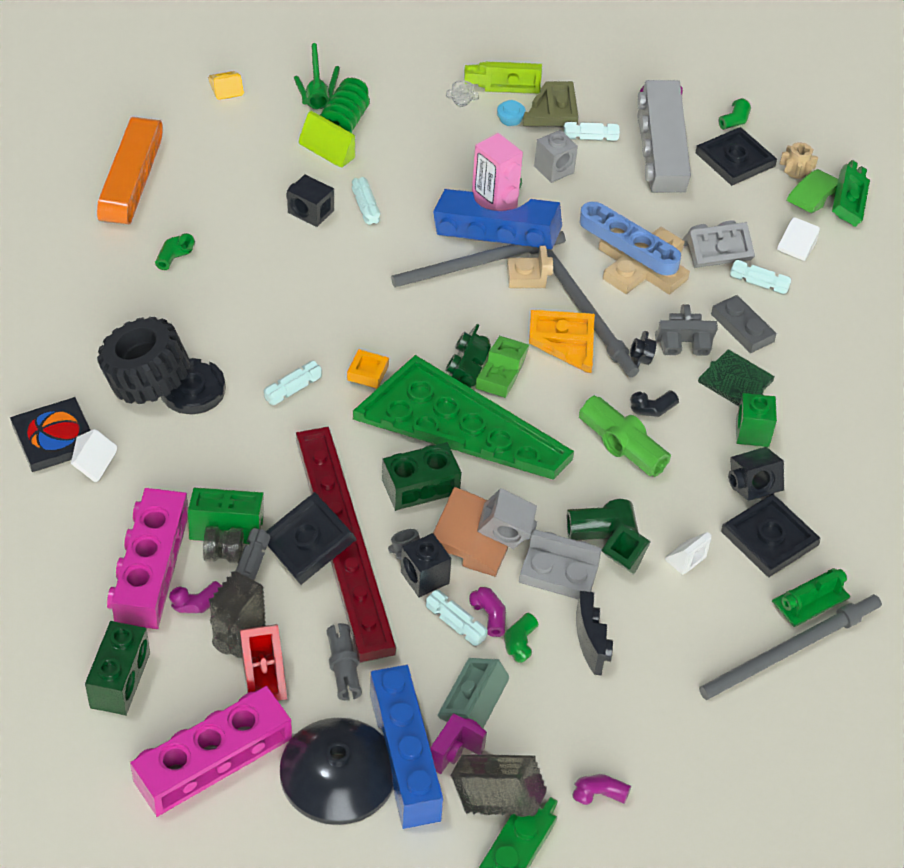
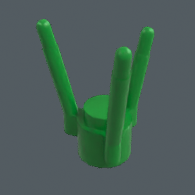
[294,43,340,109]

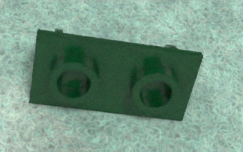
[445,324,491,388]

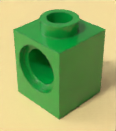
[736,393,777,447]

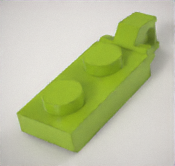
[464,61,542,94]

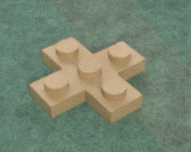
[599,227,690,295]

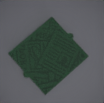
[698,349,775,407]

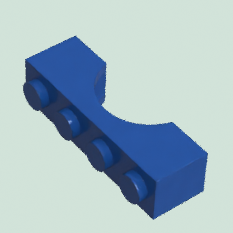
[433,189,562,249]
[370,665,443,829]

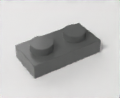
[711,295,777,353]

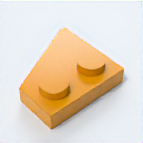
[529,310,595,373]

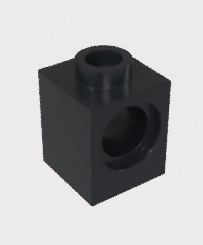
[286,174,334,227]
[728,447,784,501]
[401,533,452,598]

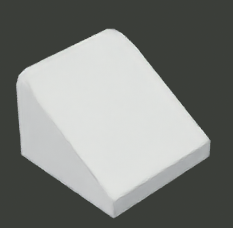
[777,217,820,261]
[71,429,117,482]
[665,532,711,575]

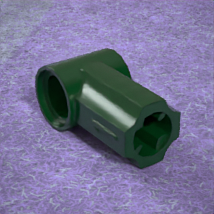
[566,499,639,540]

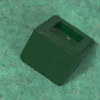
[602,522,651,574]

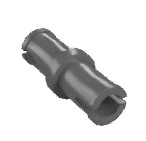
[326,623,362,701]

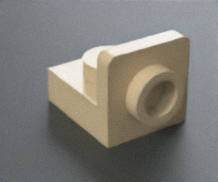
[507,246,553,288]

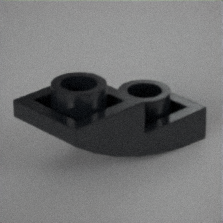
[576,591,613,675]

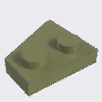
[523,81,578,127]

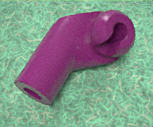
[169,581,226,613]
[469,587,506,637]
[572,774,632,805]

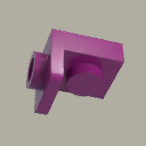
[430,713,487,774]

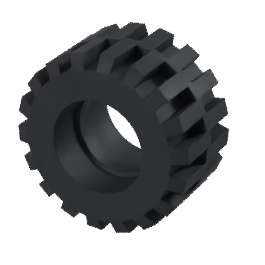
[97,317,190,404]

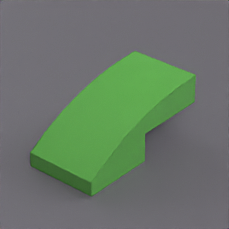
[786,169,838,213]
[475,335,529,398]

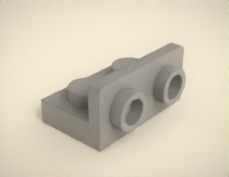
[682,220,755,268]
[519,530,602,599]

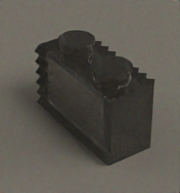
[209,571,266,658]
[450,754,547,817]

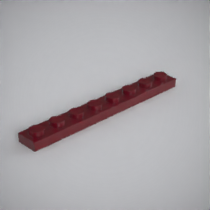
[296,427,396,663]

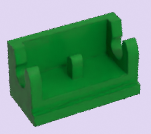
[188,487,264,544]

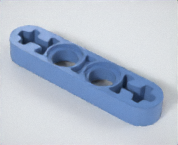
[579,202,681,275]

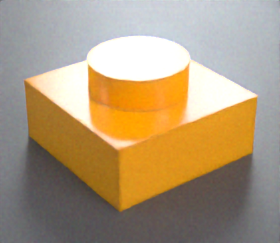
[347,349,389,389]

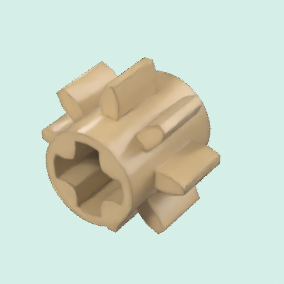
[780,142,818,179]

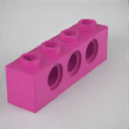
[107,488,188,629]
[130,686,292,817]

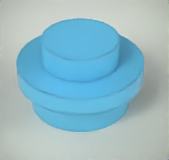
[497,100,526,126]

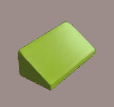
[299,111,355,168]

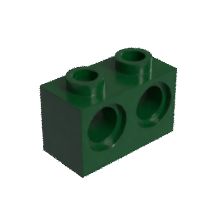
[382,442,462,511]
[85,621,150,716]

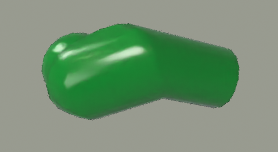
[718,98,751,130]
[155,233,195,270]
[504,612,539,663]

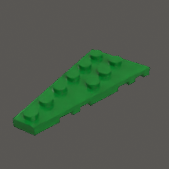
[353,355,574,480]

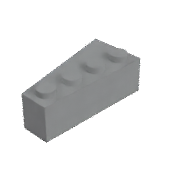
[637,80,691,192]

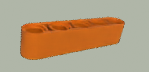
[97,117,163,225]

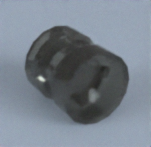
[203,526,244,563]

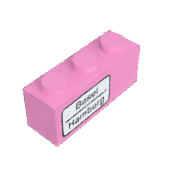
[472,133,523,211]

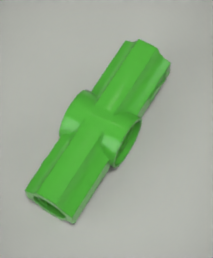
[579,395,671,477]

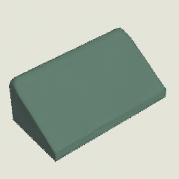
[438,658,509,729]

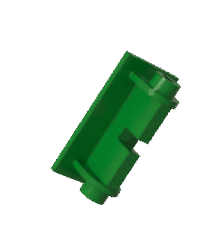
[772,568,851,627]

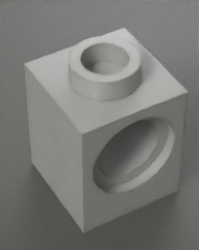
[534,130,578,183]
[477,488,537,549]

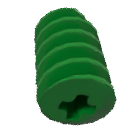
[320,77,370,133]

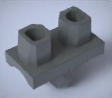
[655,304,718,356]

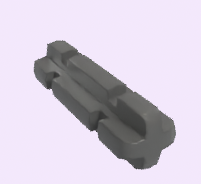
[229,528,270,597]

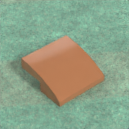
[433,487,508,577]

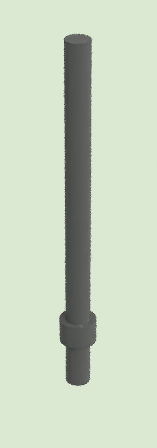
[391,231,566,287]
[547,249,639,377]
[699,594,882,700]

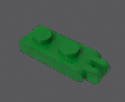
[832,160,870,227]
[479,790,558,868]

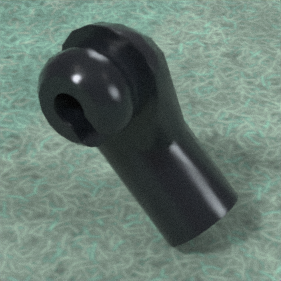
[630,390,679,417]

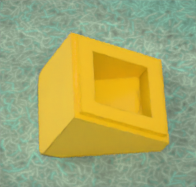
[208,71,244,100]

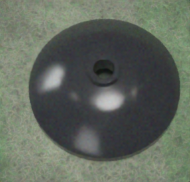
[280,718,394,825]

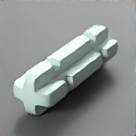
[563,122,620,141]
[352,177,380,225]
[730,260,791,294]
[263,361,322,405]
[426,590,488,646]

